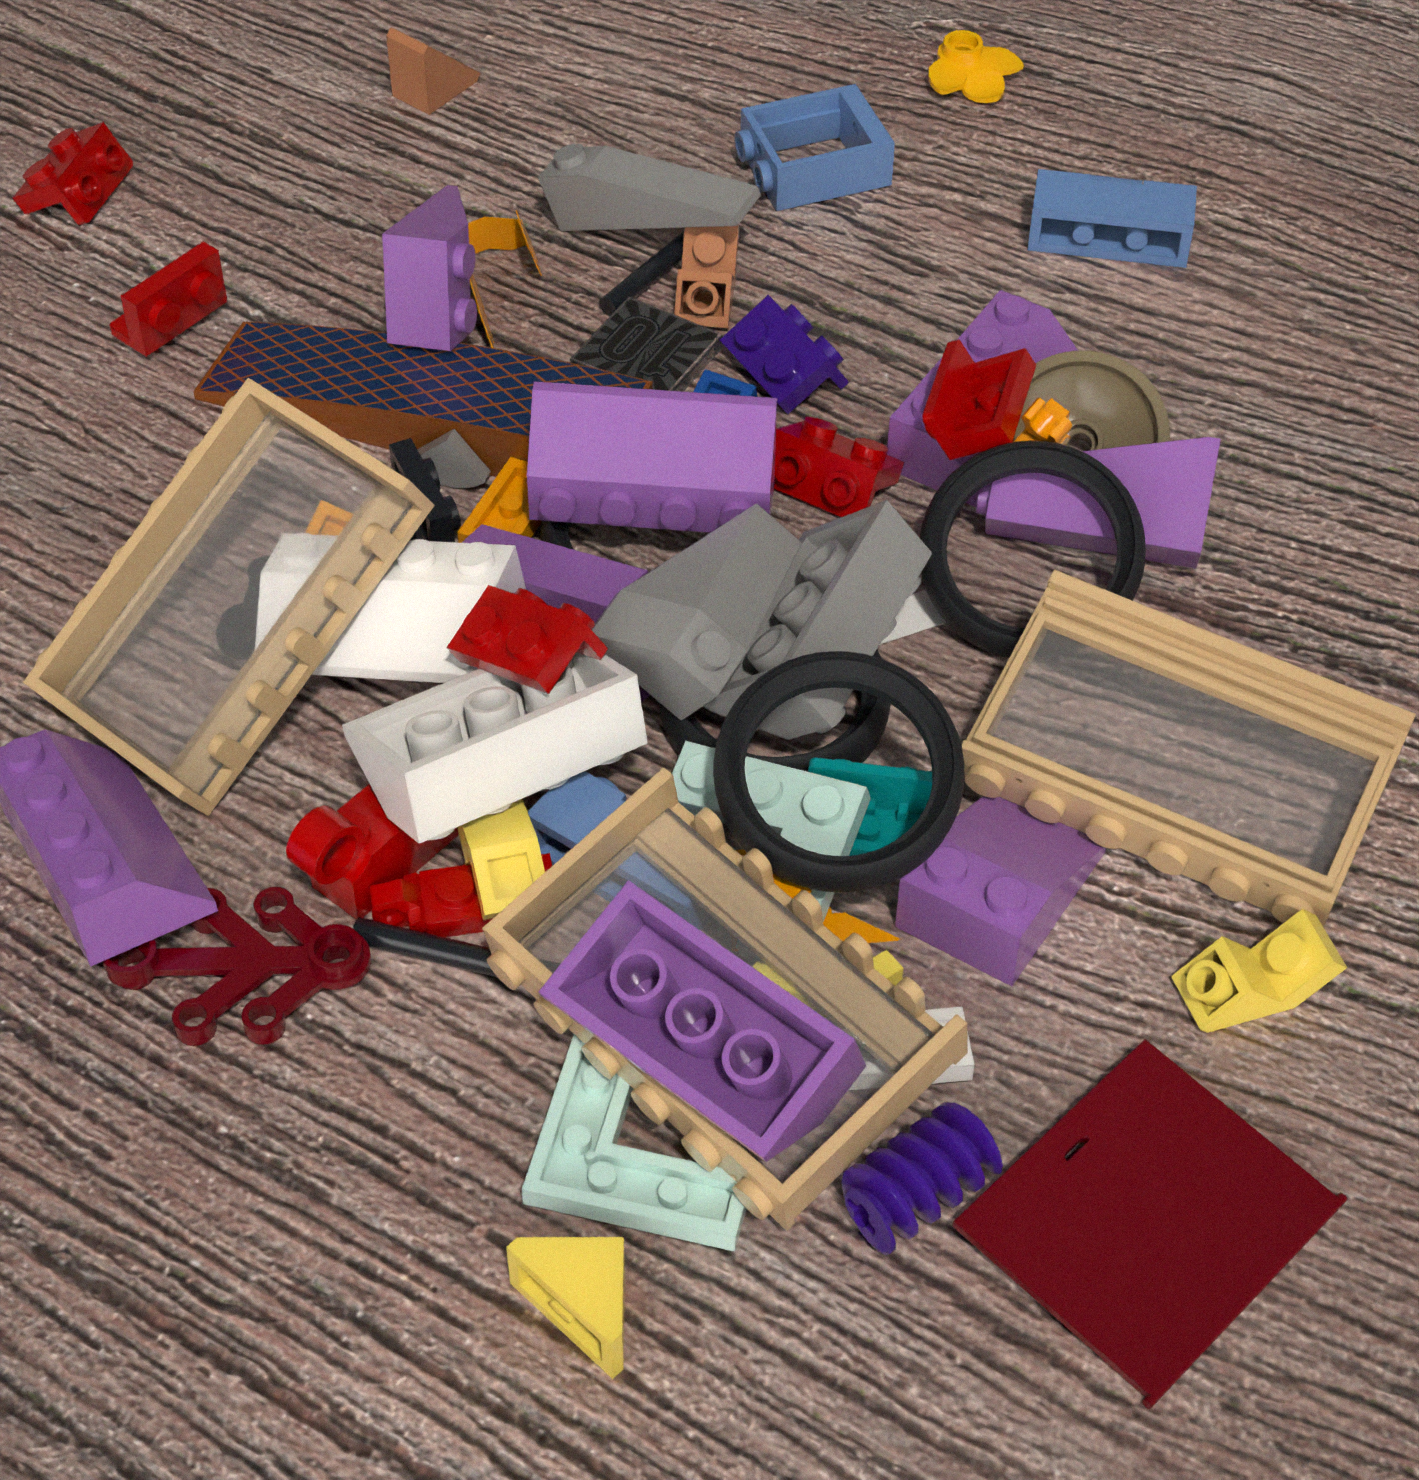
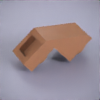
[674,224,740,329]

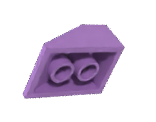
[382,185,477,351]
[895,796,1106,986]

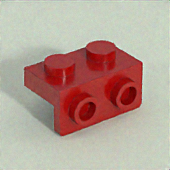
[12,122,133,225]
[109,241,228,357]
[922,339,1036,460]
[774,417,904,517]
[446,585,608,694]

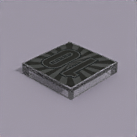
[570,297,722,392]

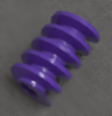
[841,1102,1003,1256]

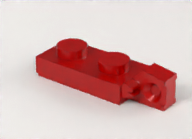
[370,853,552,937]

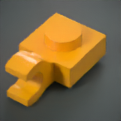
[1014,398,1072,445]

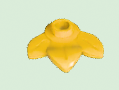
[928,30,1024,103]

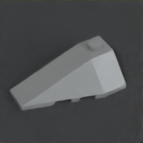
[538,143,761,231]
[592,503,802,721]

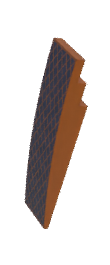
[193,322,653,477]

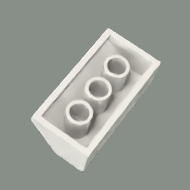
[256,534,526,683]
[342,652,648,844]

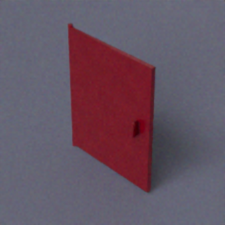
[952,1039,1348,1409]

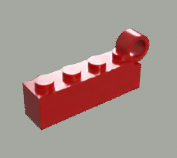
[286,784,459,920]

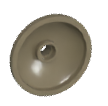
[1013,350,1170,450]

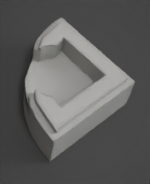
[417,429,491,488]

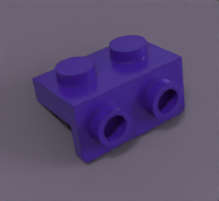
[720,295,849,414]

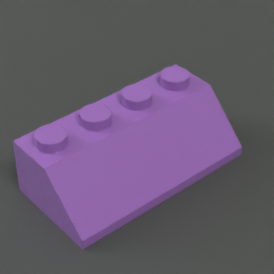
[887,290,1078,507]
[527,381,777,533]
[0,729,218,967]
[538,880,866,1162]

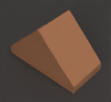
[386,27,480,115]

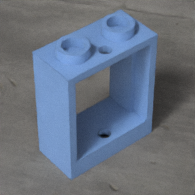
[734,84,895,211]

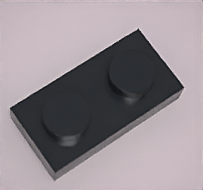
[389,438,461,542]

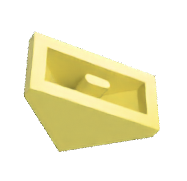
[506,1237,625,1379]

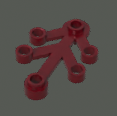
[103,887,371,1046]

